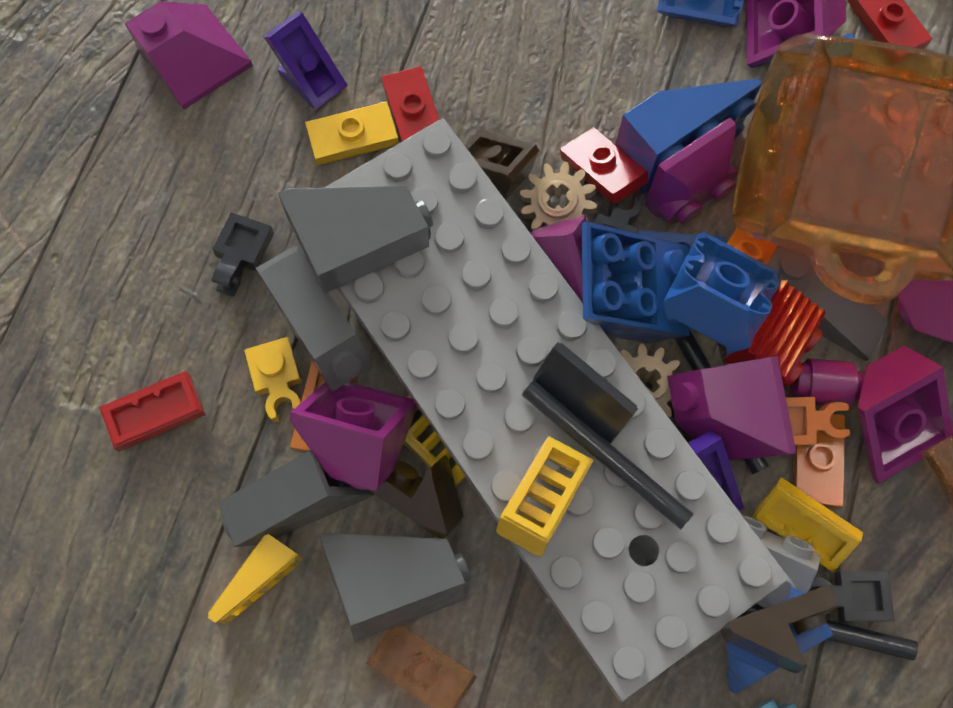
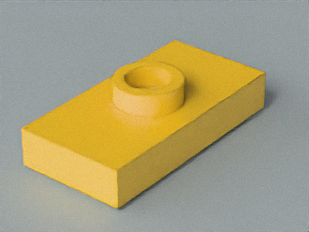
[305,101,399,166]
[751,477,863,572]

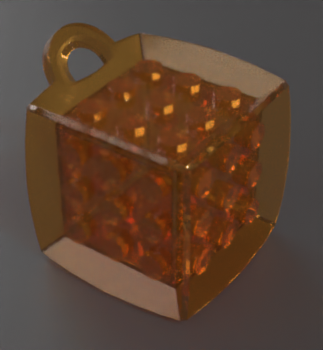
[732,33,953,304]

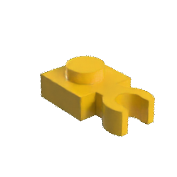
[244,337,302,423]

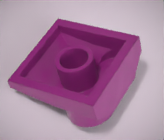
[645,118,738,225]

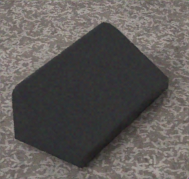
[533,342,638,444]

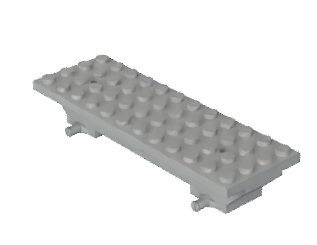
[325,118,789,702]

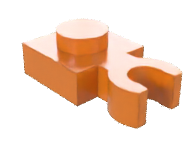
[786,397,850,445]

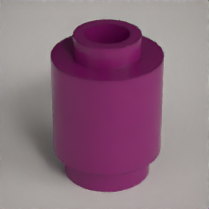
[790,358,864,407]

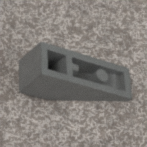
[767,238,889,361]

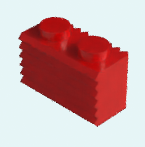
[723,280,826,387]

